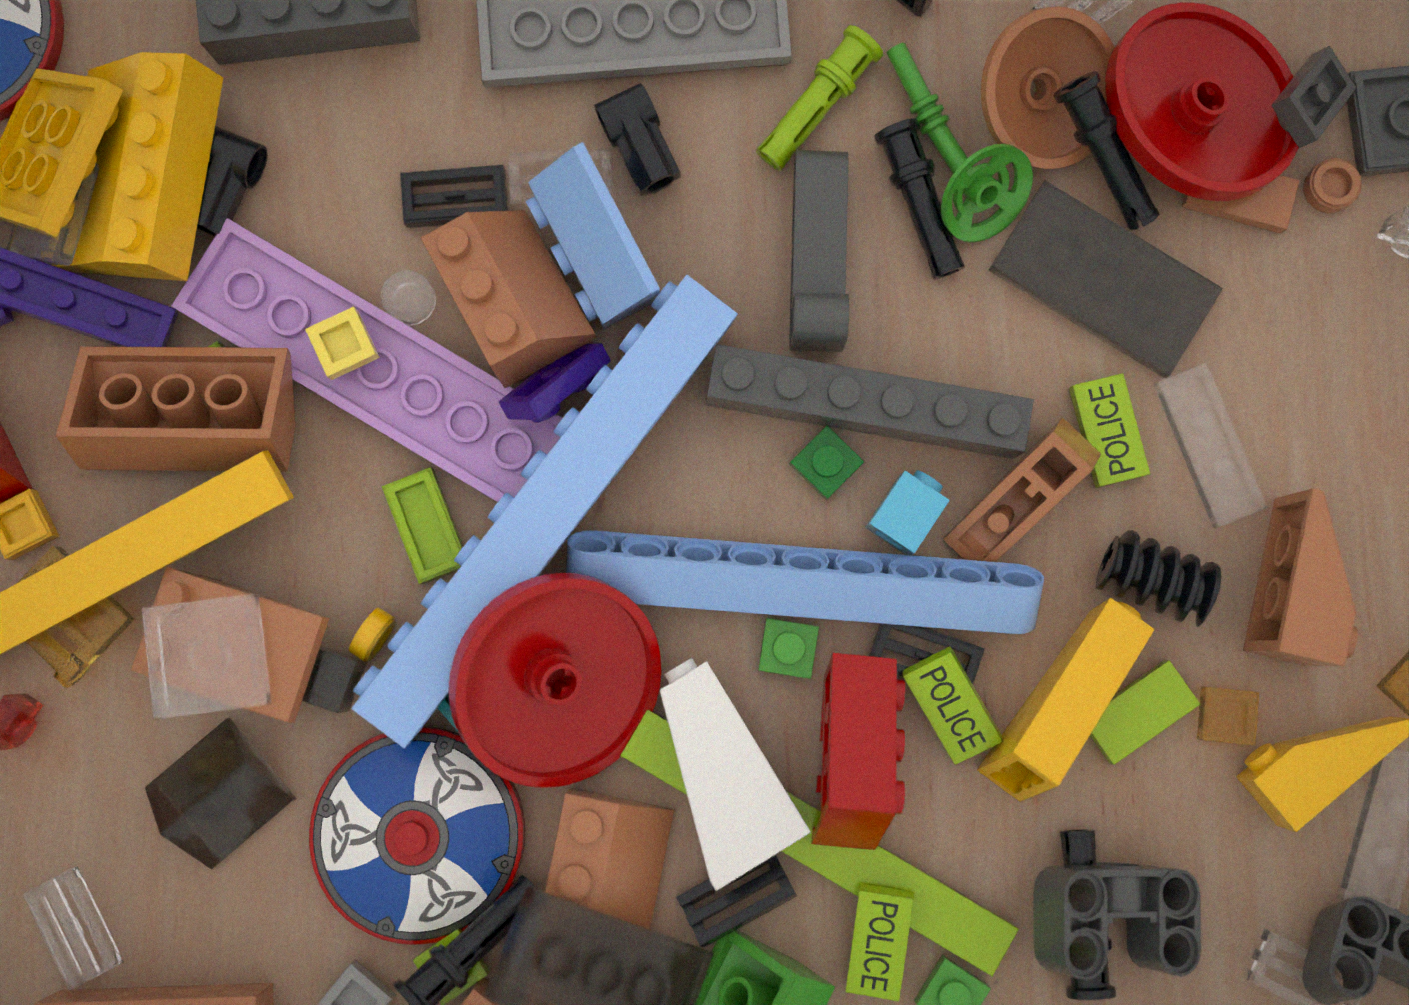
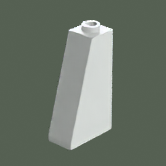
[660,658,810,891]

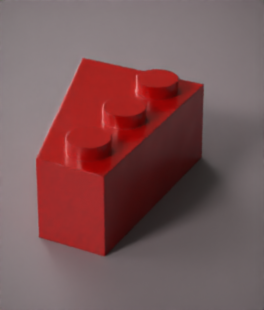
[811,653,905,850]

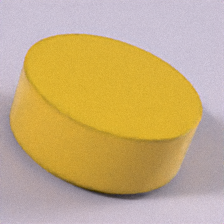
[348,607,396,662]

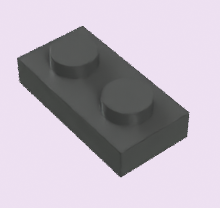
[1272,46,1356,148]

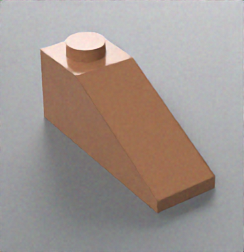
[943,417,1101,562]

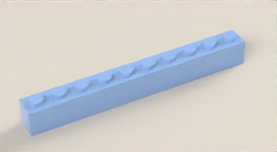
[351,275,738,749]

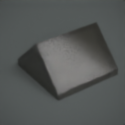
[145,718,296,870]

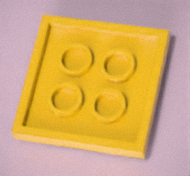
[0,68,123,237]

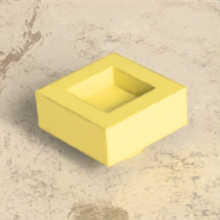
[305,306,380,380]

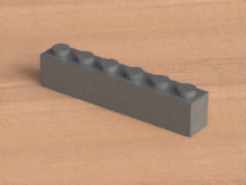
[707,344,1034,459]

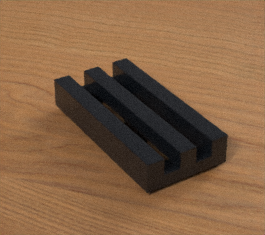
[400,165,508,228]
[868,623,985,684]
[676,854,797,948]

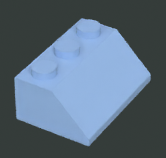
[525,142,660,329]

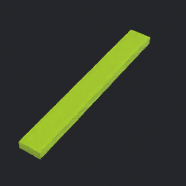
[621,709,1019,976]

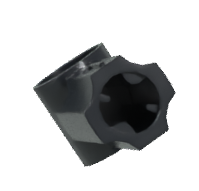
[594,83,681,196]
[197,126,268,236]

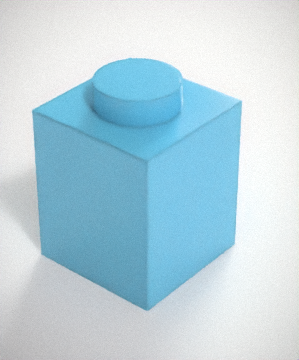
[865,470,950,555]

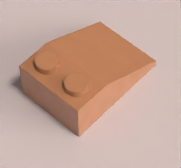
[1243,488,1358,667]
[131,566,329,723]

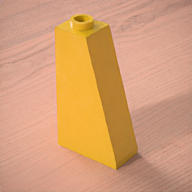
[977,597,1155,802]

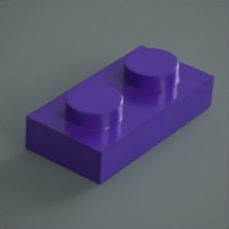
[498,343,611,423]

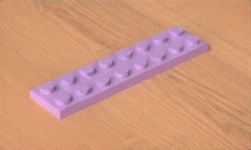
[171,218,562,502]

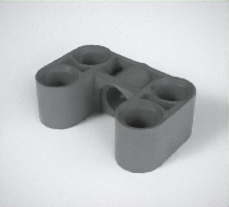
[1033,862,1201,980]

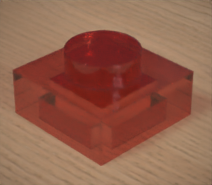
[0,693,44,751]

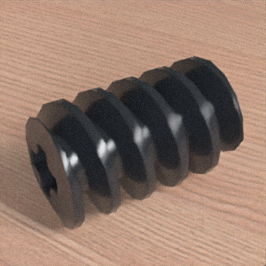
[1096,530,1222,627]

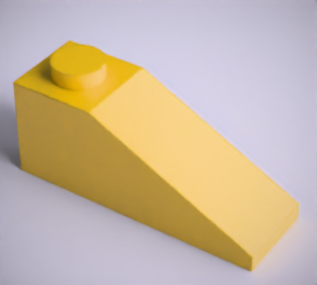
[1236,716,1409,832]

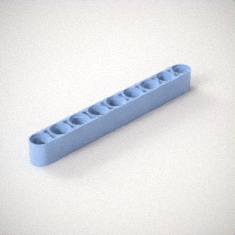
[566,530,1044,634]

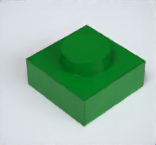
[789,425,864,500]

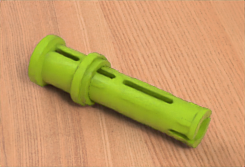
[756,25,884,171]

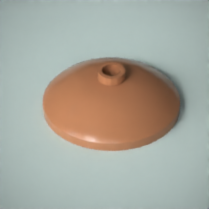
[981,6,1115,169]

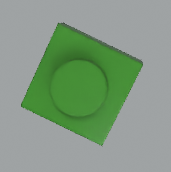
[758,618,819,679]
[914,954,991,1005]

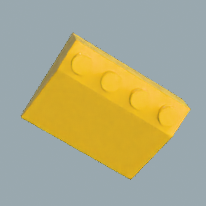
[52,52,224,281]

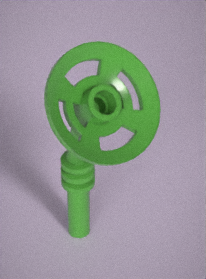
[886,42,1033,242]

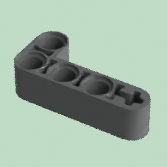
[789,150,849,352]
[1302,896,1409,1005]

